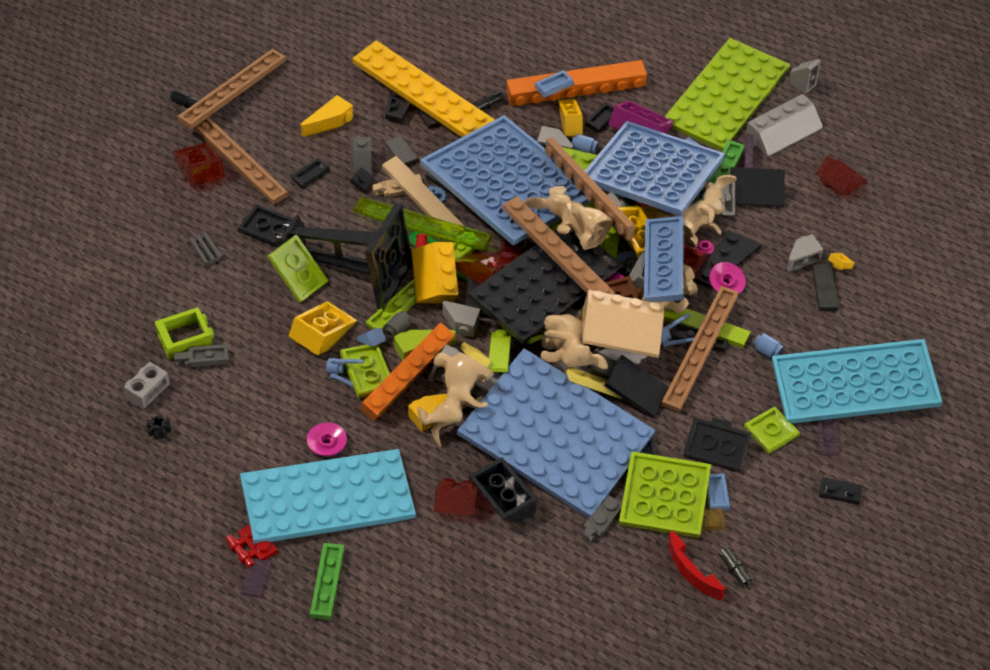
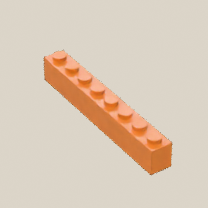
[506,60,647,106]

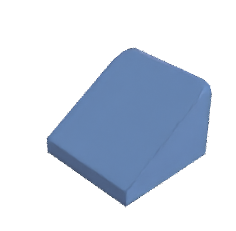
[357,327,386,346]

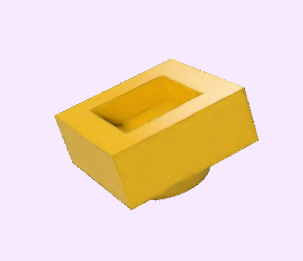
[828,253,855,270]

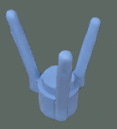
[660,313,694,348]
[326,358,364,388]

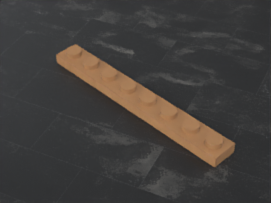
[177,49,286,130]
[193,117,288,205]
[545,137,634,241]
[502,196,615,295]
[662,286,739,413]

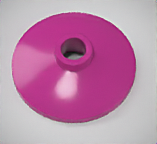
[709,262,746,294]
[307,423,347,456]

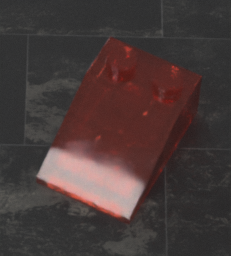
[172,142,225,187]
[455,252,516,283]

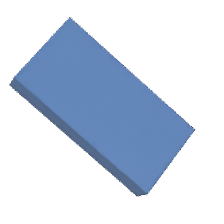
[535,70,574,98]
[707,473,730,511]

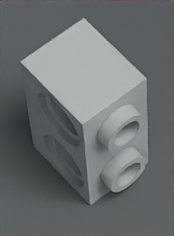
[124,362,170,409]

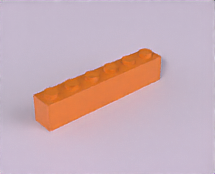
[360,322,455,422]

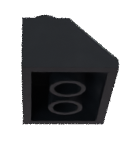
[469,457,537,522]

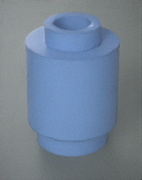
[571,134,599,154]
[753,333,783,359]

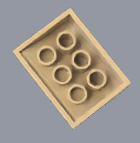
[582,290,664,358]

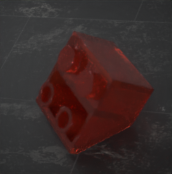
[434,478,479,516]

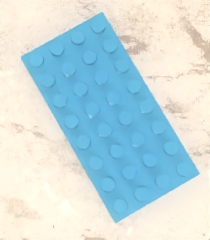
[772,339,942,424]
[240,449,416,545]

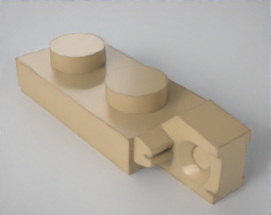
[372,174,422,198]

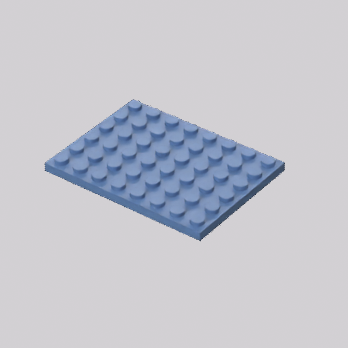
[420,115,591,246]
[457,349,655,518]

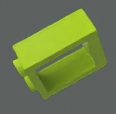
[155,307,214,360]

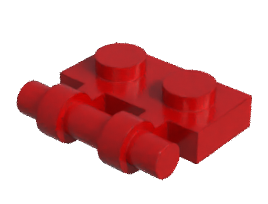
[226,524,278,569]

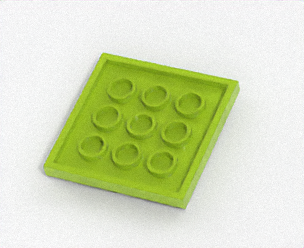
[619,451,711,539]

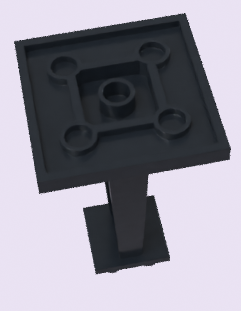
[276,203,412,310]

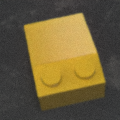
[289,301,357,356]

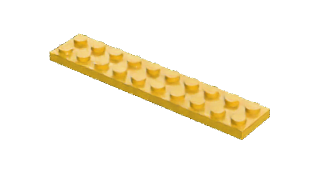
[352,40,495,137]

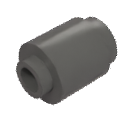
[384,311,411,338]

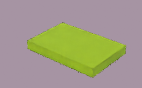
[267,235,328,303]
[340,344,390,398]

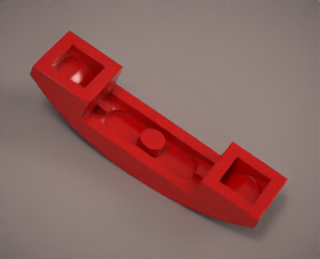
[668,531,726,601]

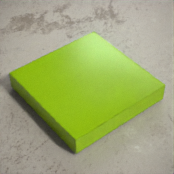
[744,406,800,454]

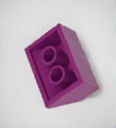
[608,100,674,134]

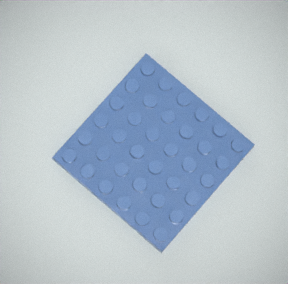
[585,121,725,216]

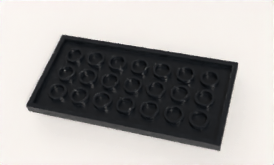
[467,230,624,345]

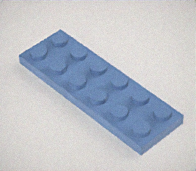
[644,216,684,302]

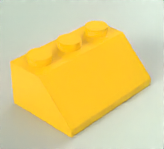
[618,206,648,259]
[411,242,458,303]

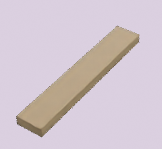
[382,156,466,240]

